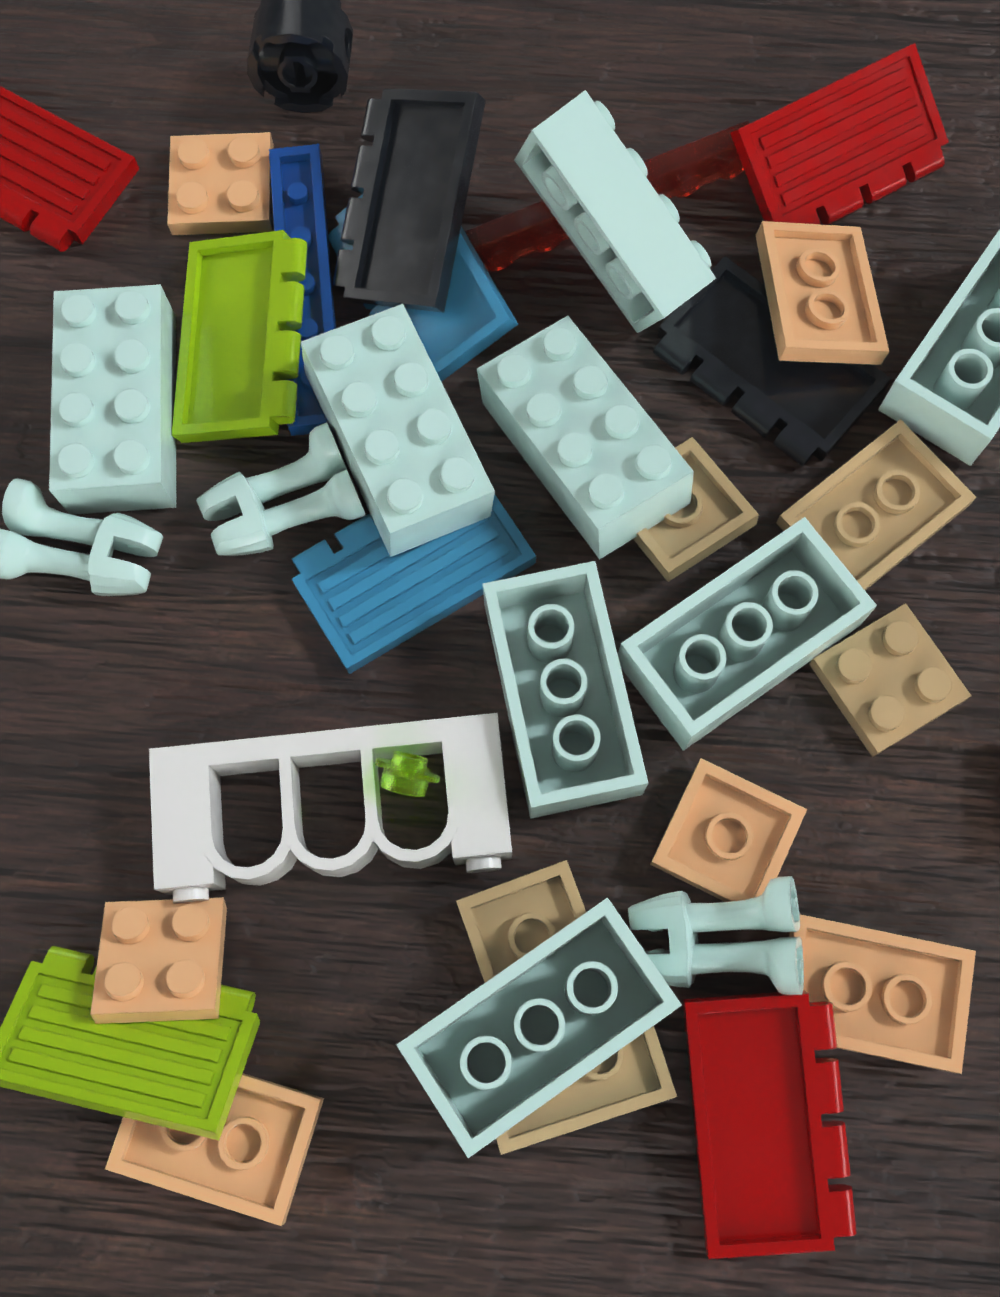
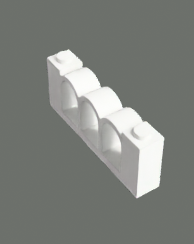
[149,713,512,903]

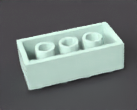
[514,90,716,333]
[878,229,1000,466]
[49,284,176,515]
[301,304,495,557]
[477,315,694,560]
[618,517,877,751]
[483,561,648,819]
[396,898,682,1158]

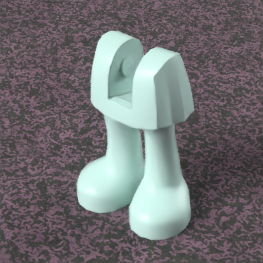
[196,422,366,556]
[0,478,163,596]
[628,876,804,995]

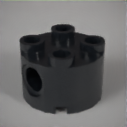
[247,0,353,113]

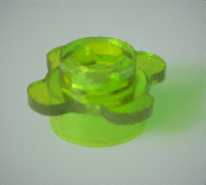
[375,751,440,797]

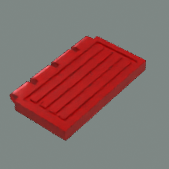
[730,43,949,225]
[0,86,140,252]
[683,990,857,1259]

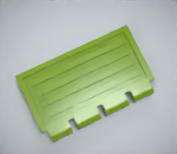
[172,230,308,443]
[0,946,260,1140]

